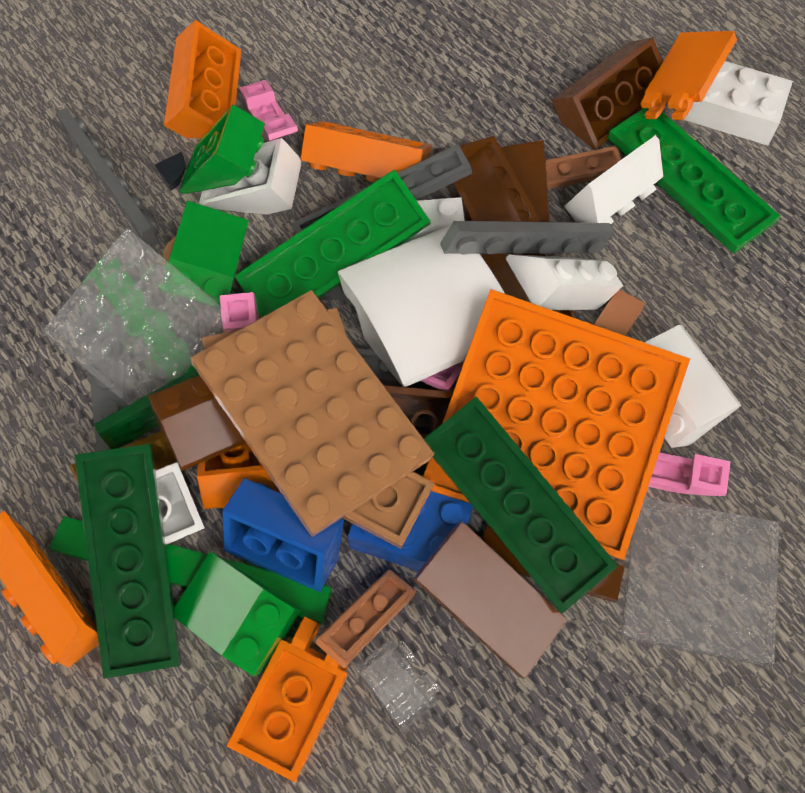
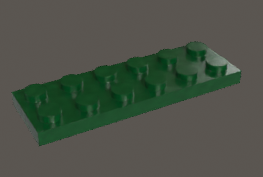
[424,396,618,614]
[74,444,181,679]

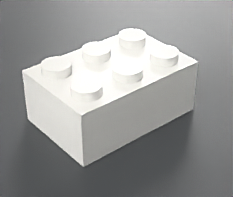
[684,61,793,145]

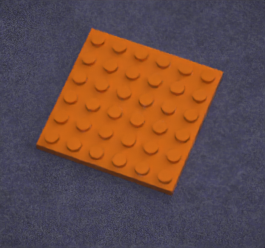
[423,289,690,560]

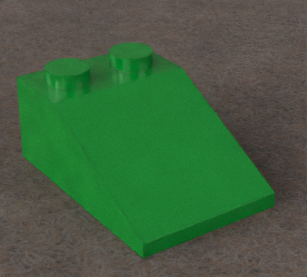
[178,104,265,194]
[160,200,249,310]
[174,551,302,677]

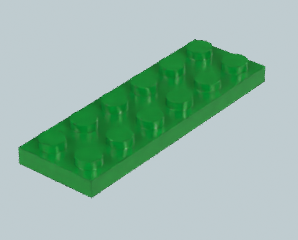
[608,108,781,254]
[235,169,431,317]

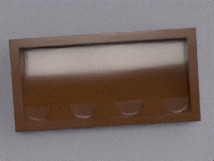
[438,136,541,255]

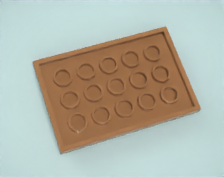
[191,290,434,537]

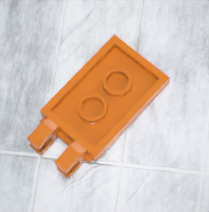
[640,31,737,120]
[227,616,349,782]

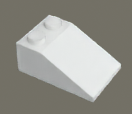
[199,138,302,215]

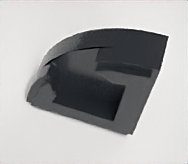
[155,152,186,191]

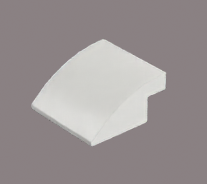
[338,224,505,387]

